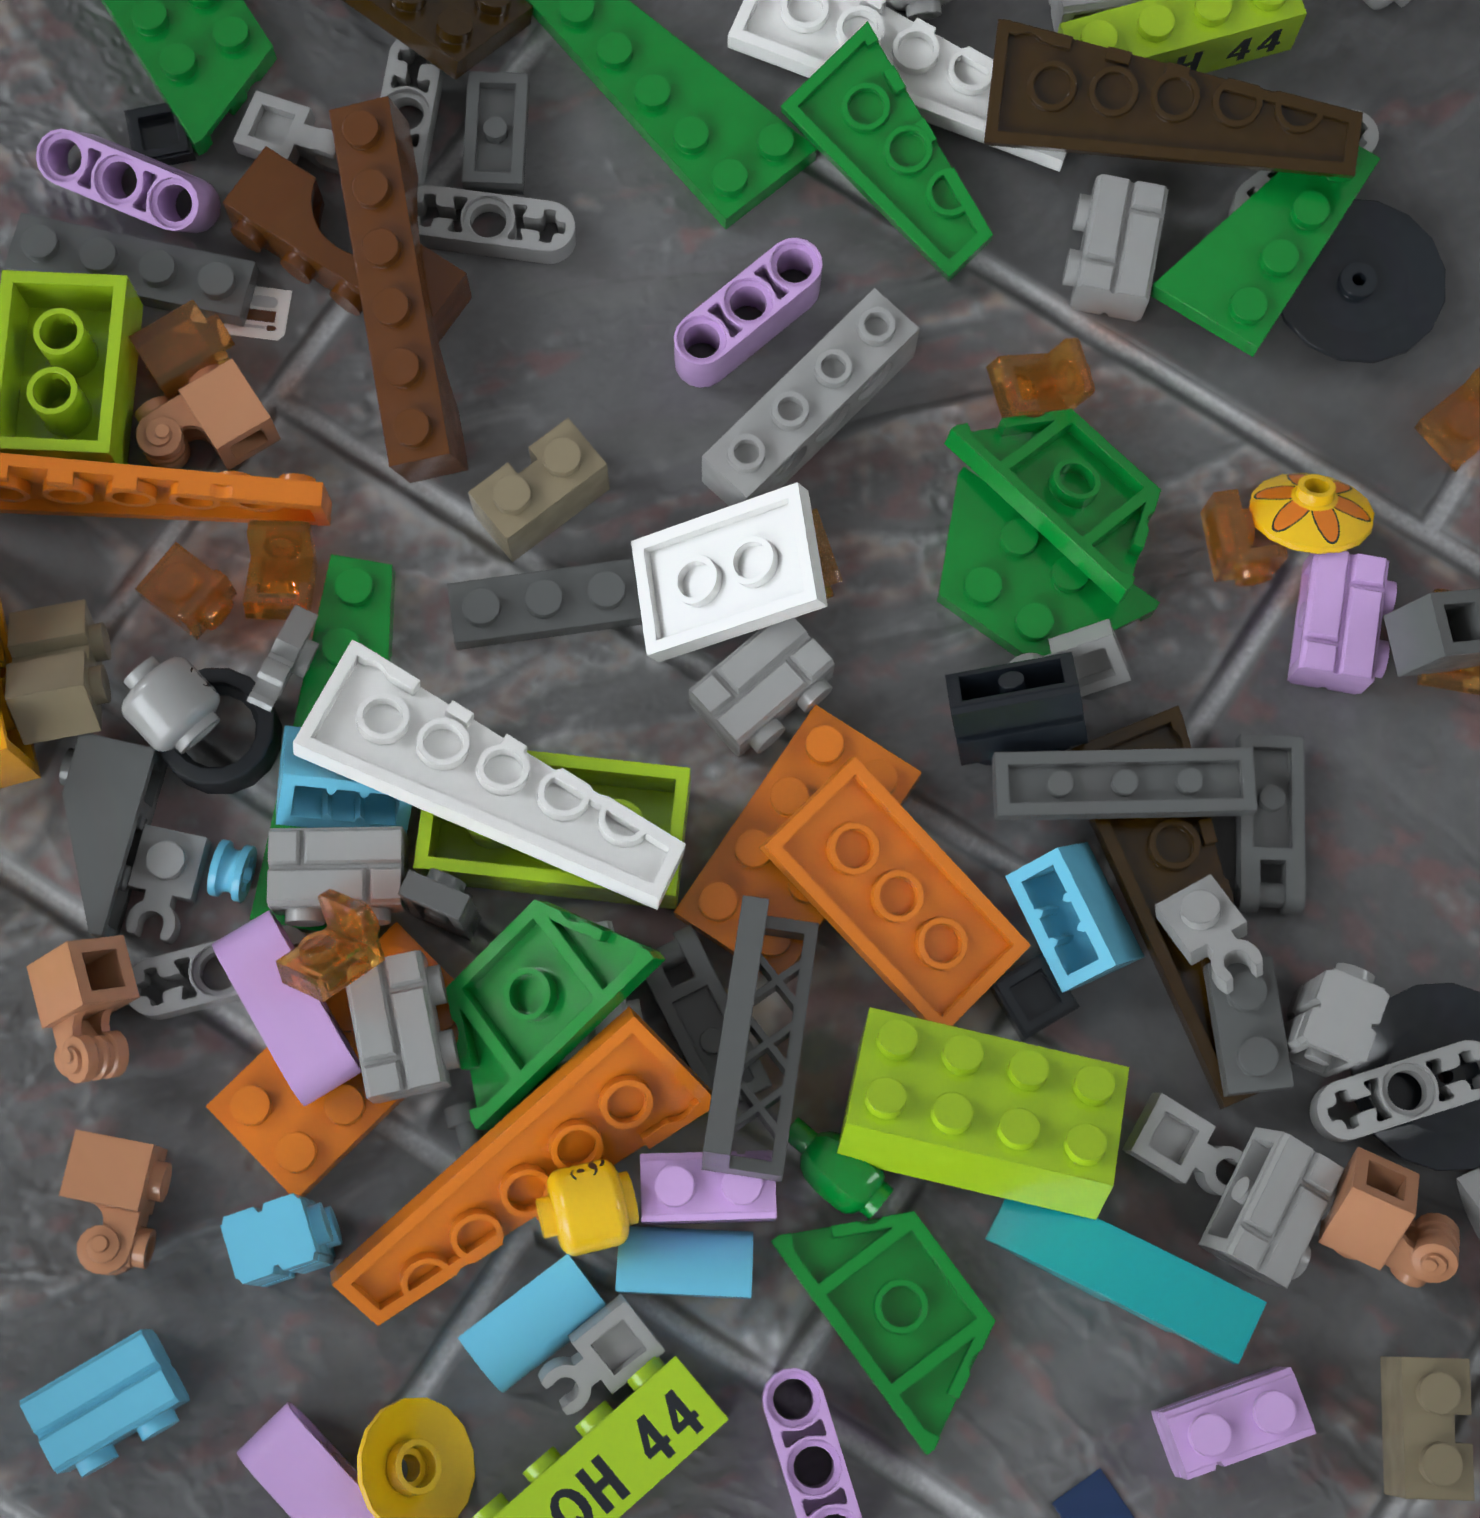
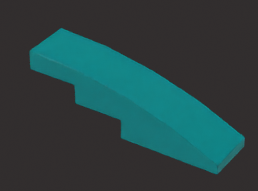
[985,1198,1267,1364]

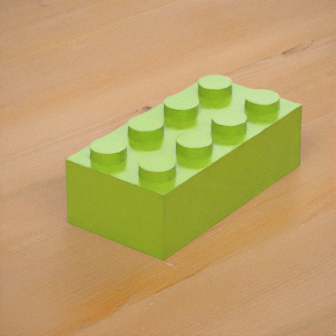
[413,750,691,909]
[837,1007,1129,1220]

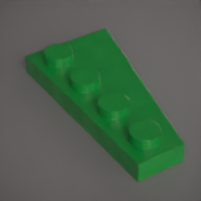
[1150,146,1381,357]

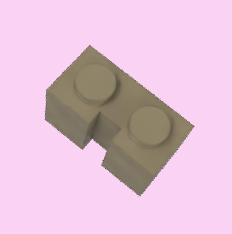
[468,418,610,563]
[5,599,111,745]
[1380,1356,1475,1501]

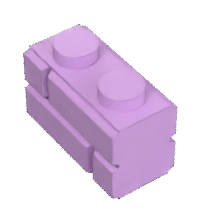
[1287,551,1397,695]
[640,1150,777,1225]
[1151,1366,1316,1480]

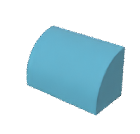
[276,725,412,834]
[1005,842,1145,993]
[615,1226,753,1299]
[457,1254,607,1393]

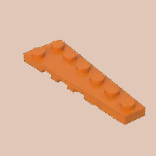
[0,453,332,526]
[330,1006,712,1326]

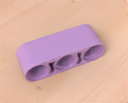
[36,129,221,233]
[674,238,823,388]
[212,910,361,1106]
[761,1368,862,1518]
[237,1402,375,1518]

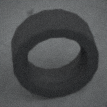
[159,668,282,794]

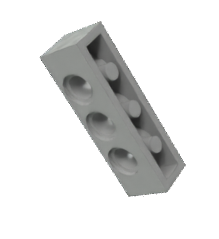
[702,288,920,506]

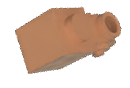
[135,358,281,471]
[26,935,140,1084]
[59,1129,172,1275]
[1318,1147,1461,1288]

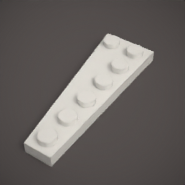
[728,0,1067,172]
[293,640,686,910]

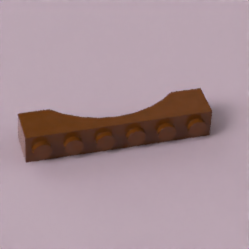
[329,96,469,483]

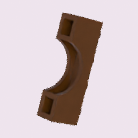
[223,146,472,342]

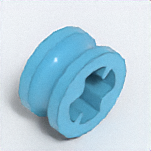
[207,839,257,903]

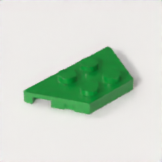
[101,0,277,156]
[944,408,1161,604]
[937,466,1160,657]
[445,899,666,1130]
[770,1211,996,1455]

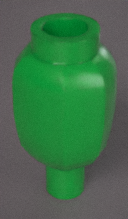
[788,1117,894,1219]

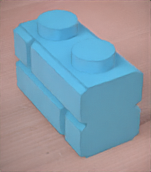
[220,1193,343,1287]
[20,1329,190,1478]

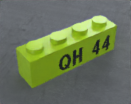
[1057,0,1307,73]
[472,1356,729,1518]

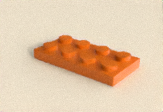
[674,704,922,975]
[759,756,1031,1026]
[205,922,458,1197]

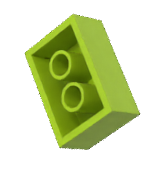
[0,270,144,464]

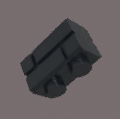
[945,652,1088,766]

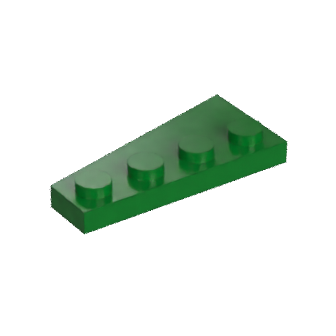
[781,21,993,282]

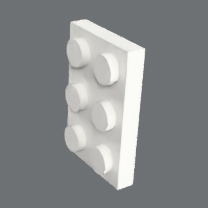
[631,482,828,662]

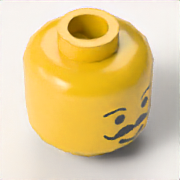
[536,1159,639,1256]

